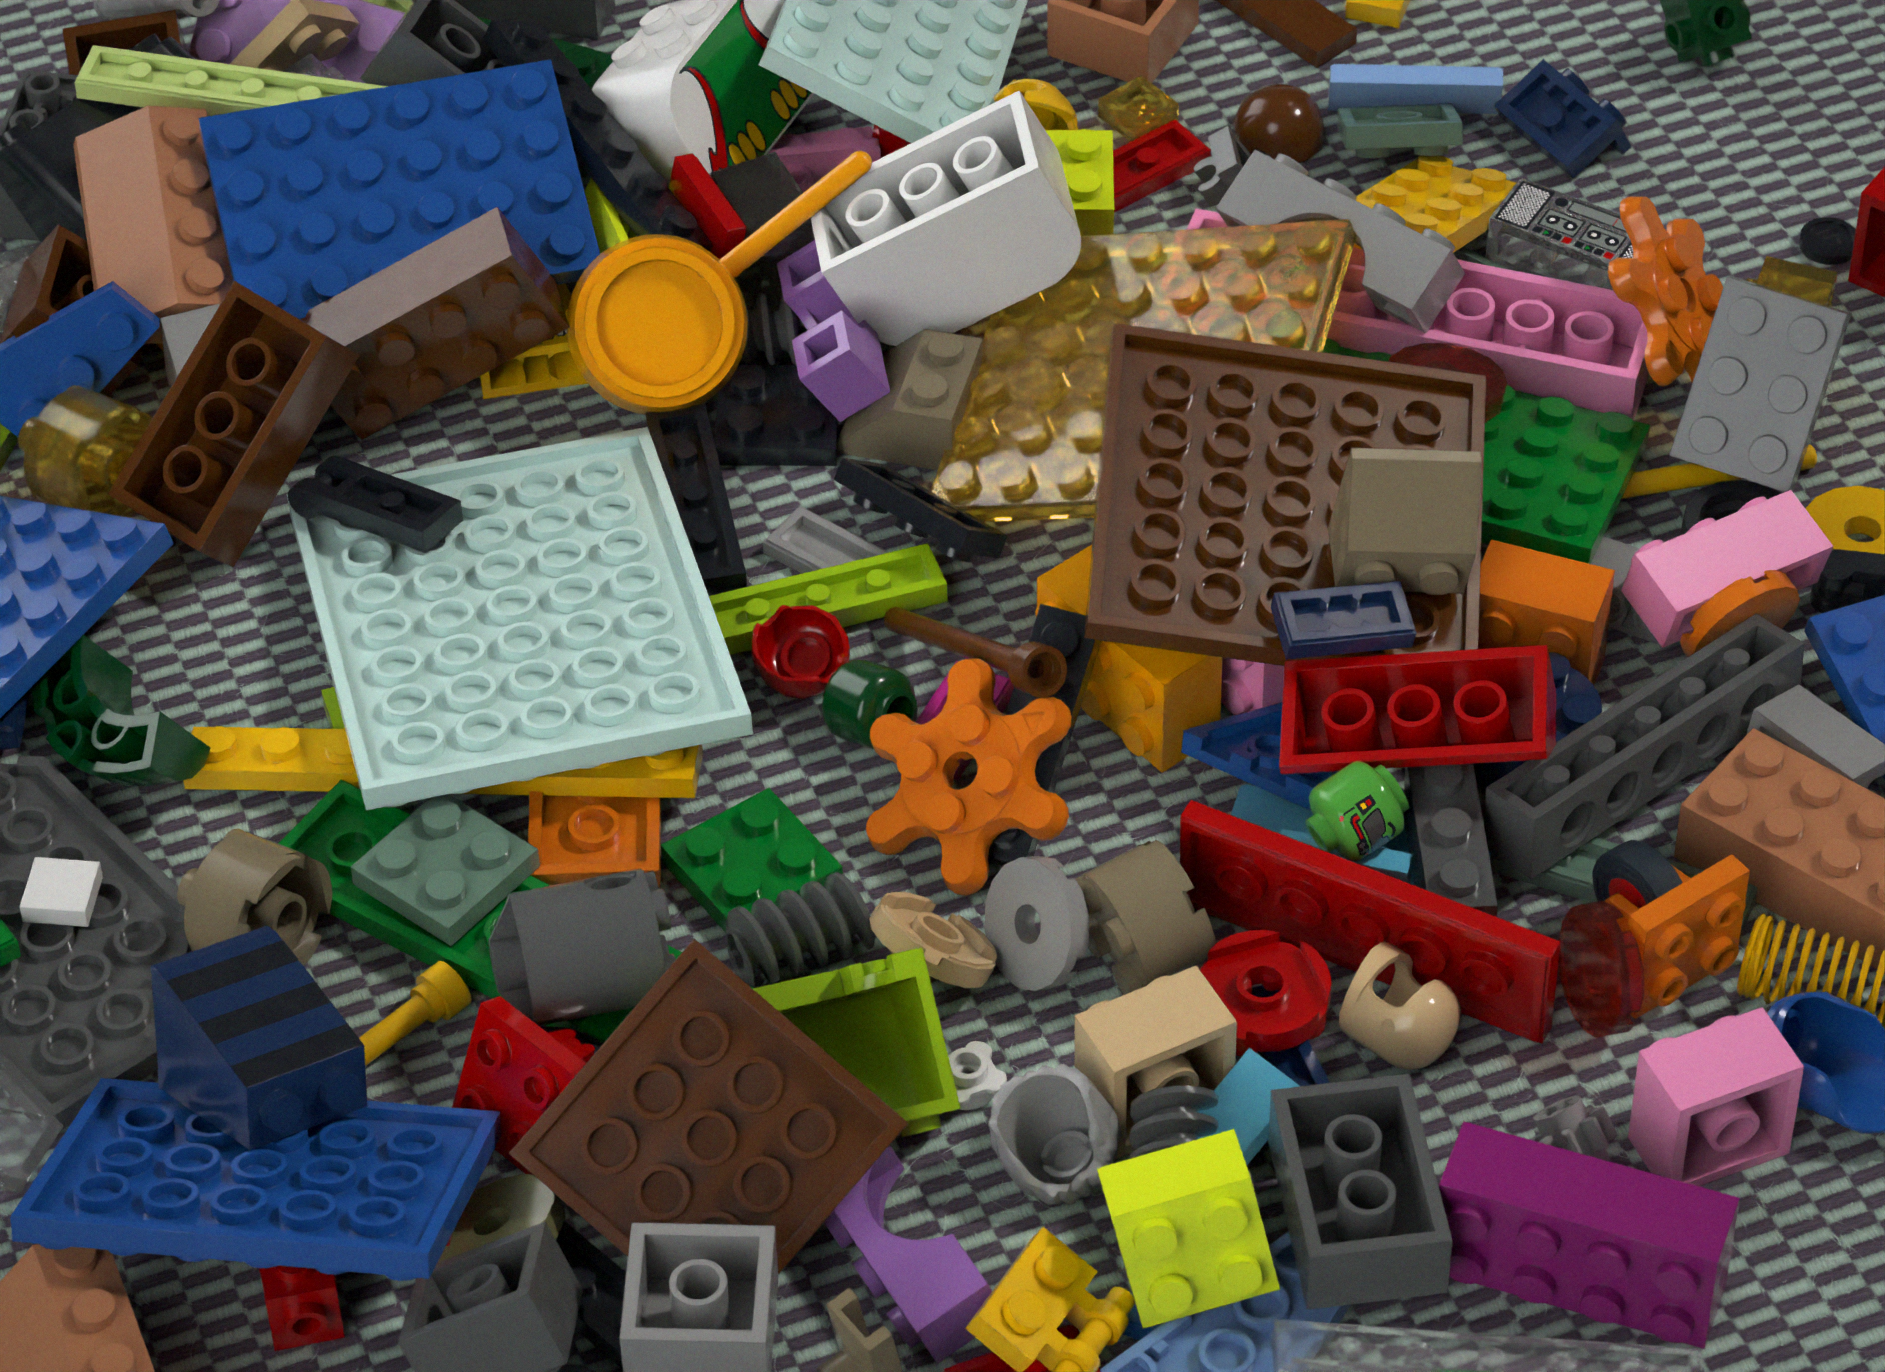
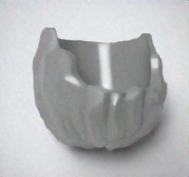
[989,1064,1122,1205]

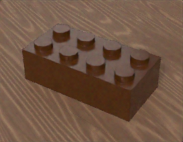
[301,207,569,440]
[108,281,359,567]

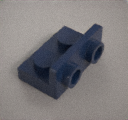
[1494,59,1632,179]

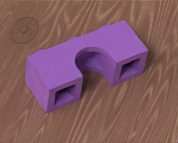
[777,240,890,422]

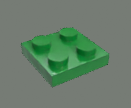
[660,788,843,933]

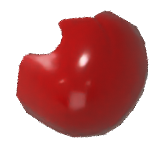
[752,605,850,699]

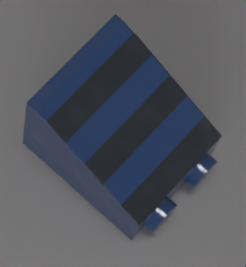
[151,926,367,1150]

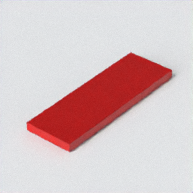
[1180,800,1561,1044]

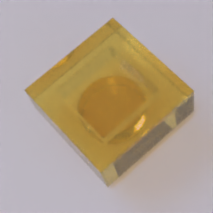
[1098,75,1179,142]

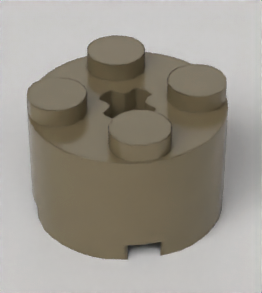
[177,829,332,966]
[1076,840,1216,995]

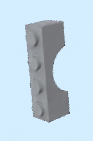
[1216,150,1465,333]

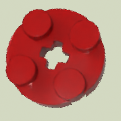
[1198,930,1332,1057]

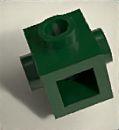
[1660,0,1752,67]

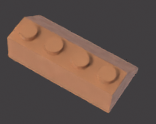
[73,106,233,344]
[0,1244,155,1372]

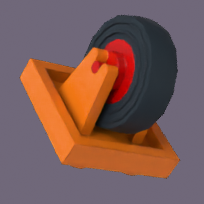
[1592,840,1750,1019]

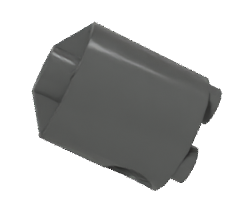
[488,868,676,1026]

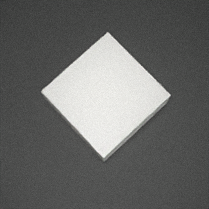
[20,857,103,927]

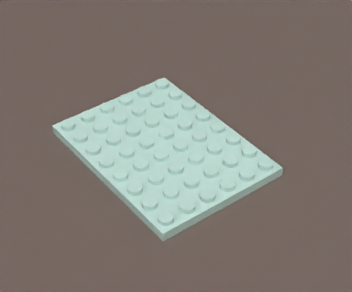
[287,427,753,810]

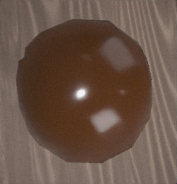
[1233,83,1326,163]

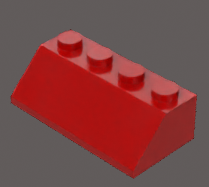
[1279,645,1556,774]

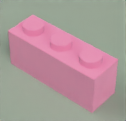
[1621,490,1833,648]

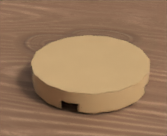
[869,892,997,988]

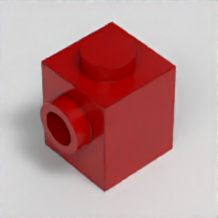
[259,1265,345,1351]

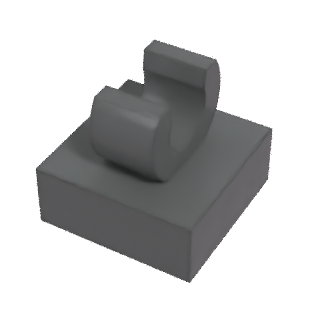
[1193,126,1251,205]

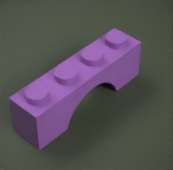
[824,1146,992,1364]

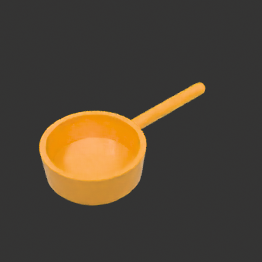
[567,151,872,415]

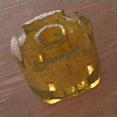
[18,385,153,518]

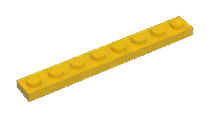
[183,726,703,798]

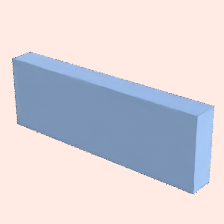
[1328,64,1503,114]

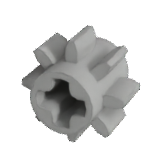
[1530,1096,1618,1161]

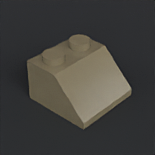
[837,329,984,473]
[1328,448,1482,595]

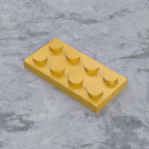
[1322,155,1520,253]

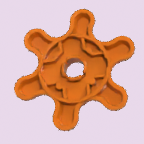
[1608,196,1723,387]
[866,658,1072,896]

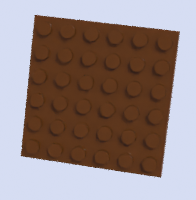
[1084,323,1486,666]

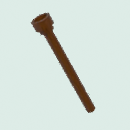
[884,607,1067,698]

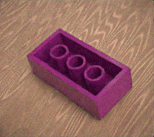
[1439,1121,1740,1349]

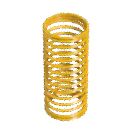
[1737,913,1885,1029]

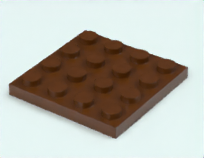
[509,939,909,1275]

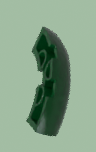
[32,635,211,787]

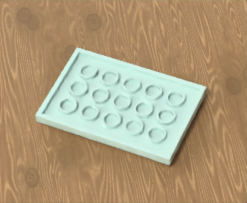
[759,0,1027,143]

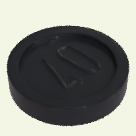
[1799,217,1856,265]

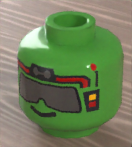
[1305,761,1409,861]

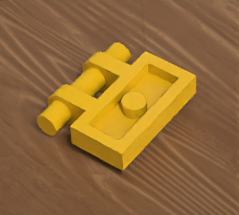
[965,1227,1135,1372]

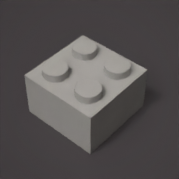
[620,1223,779,1372]

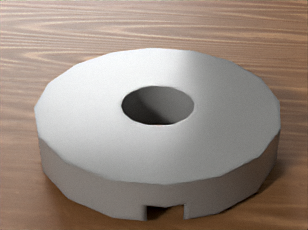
[985,856,1089,991]

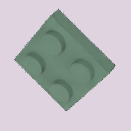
[1337,103,1463,158]
[351,794,540,946]

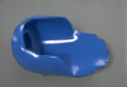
[1767,992,1885,1134]

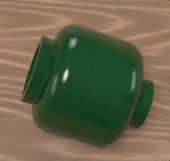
[822,660,918,749]

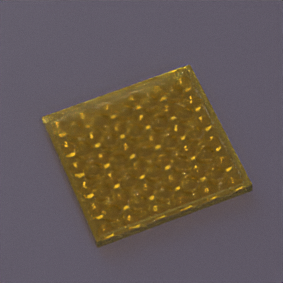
[931,219,1356,522]

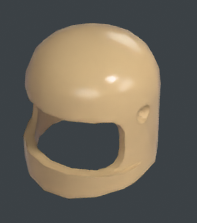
[1338,941,1461,1070]

